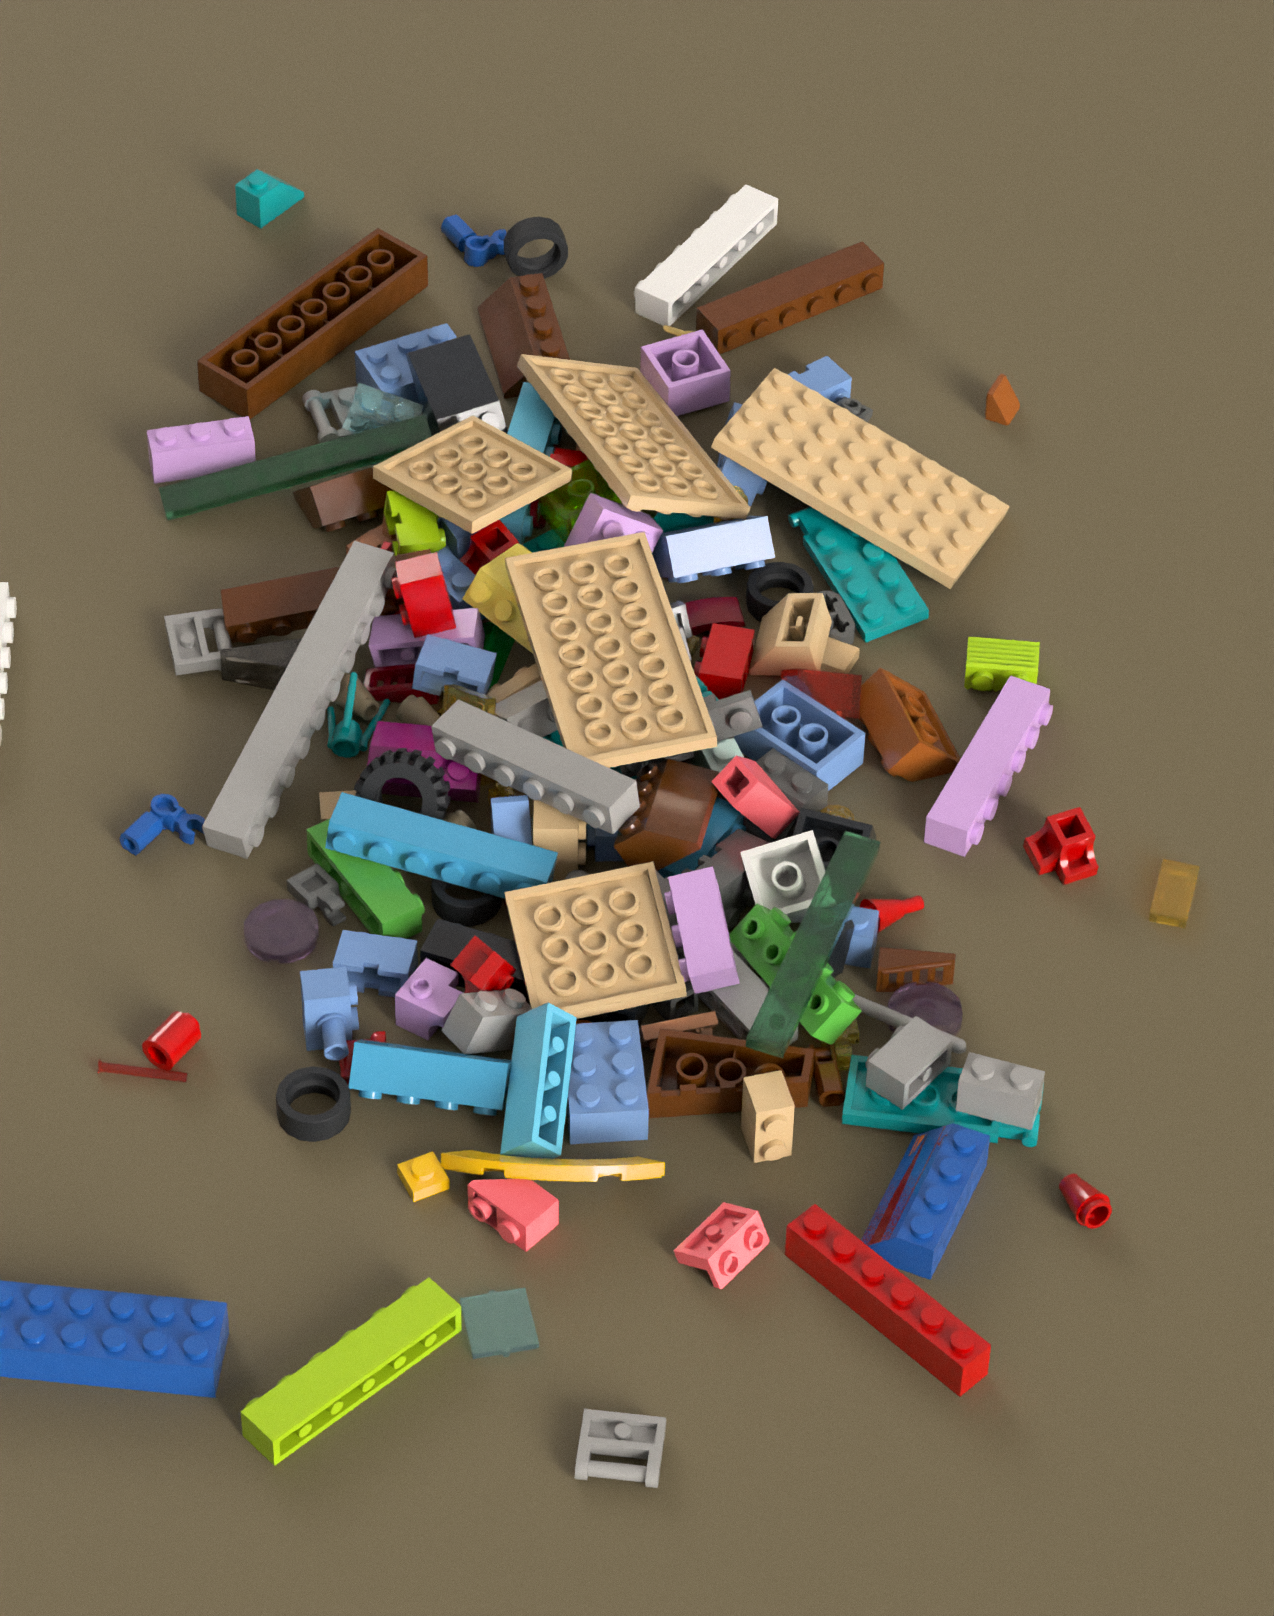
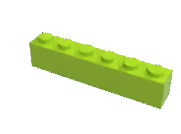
[241,1277,462,1466]

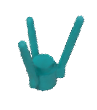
[327,672,390,758]

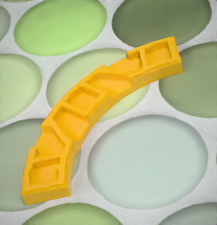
[441,1150,665,1182]

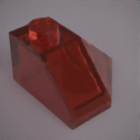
[781,668,862,719]

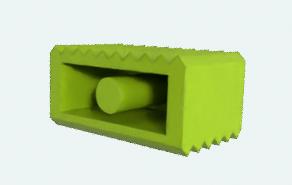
[964,636,1040,692]

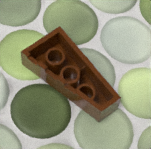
[647,1029,814,1119]

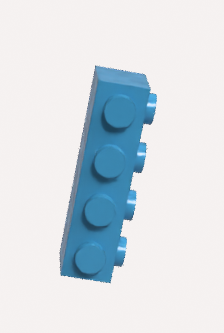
[348,1039,512,1115]

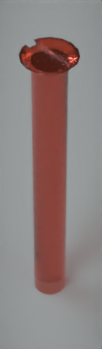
[97,1059,188,1082]

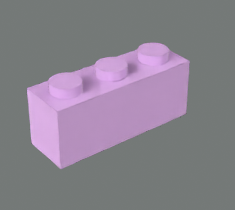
[147,416,256,484]
[369,608,485,668]
[664,866,740,994]

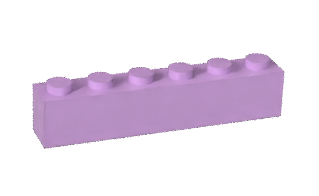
[924,676,1053,857]

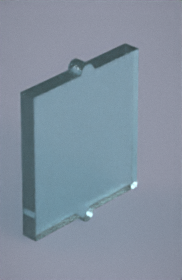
[460,1288,539,1359]

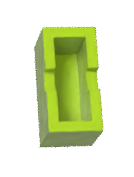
[384,490,446,556]

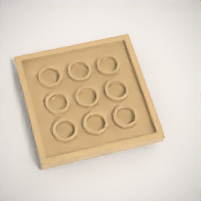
[373,416,572,534]
[504,862,687,1019]

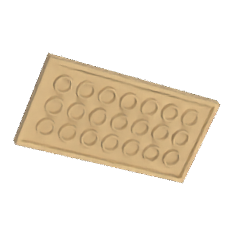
[517,354,750,520]
[711,368,1010,589]
[505,532,717,768]

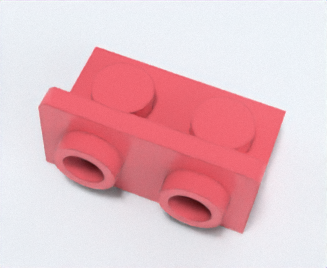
[673,1202,770,1289]

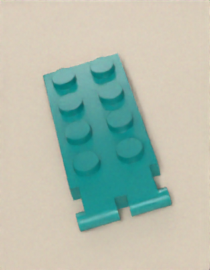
[788,506,929,643]
[842,1055,1044,1147]

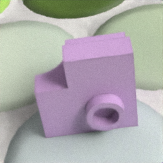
[395,958,463,1040]

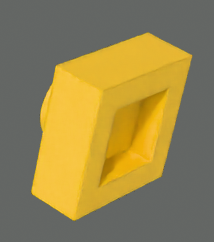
[397,1151,450,1202]

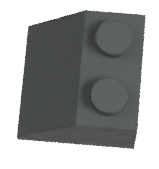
[743,748,828,843]

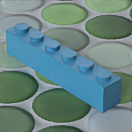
[325,792,558,898]

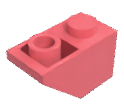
[711,755,800,839]
[467,1179,559,1252]

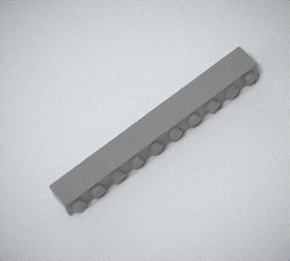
[202,541,398,859]

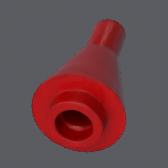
[859,895,924,933]

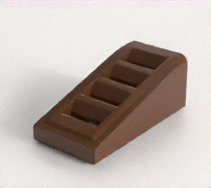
[876,947,956,992]

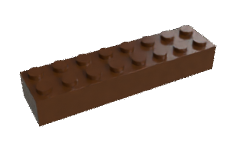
[197,228,428,419]

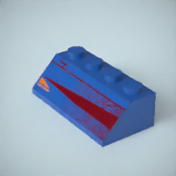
[861,1123,990,1280]

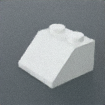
[740,830,836,923]

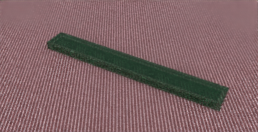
[159,415,432,521]
[745,831,881,1058]

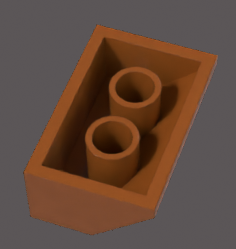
[850,667,961,782]

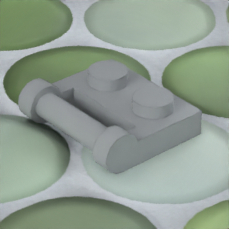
[302,385,379,449]
[164,609,239,676]
[575,1409,666,1488]

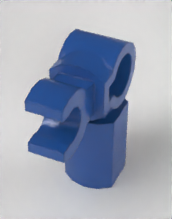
[441,214,507,267]
[120,794,205,856]

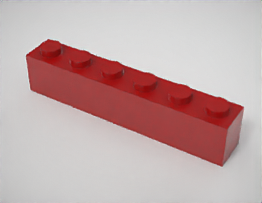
[785,1204,991,1397]

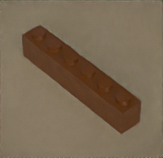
[696,241,884,354]
[221,549,431,643]

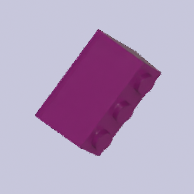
[367,721,482,803]

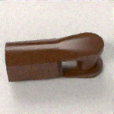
[807,1043,845,1107]

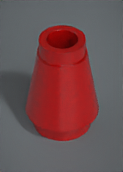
[1059,1174,1112,1229]

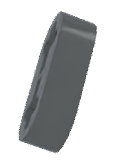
[817,590,855,645]

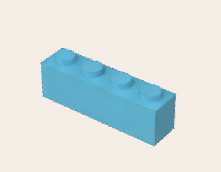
[500,1002,577,1159]

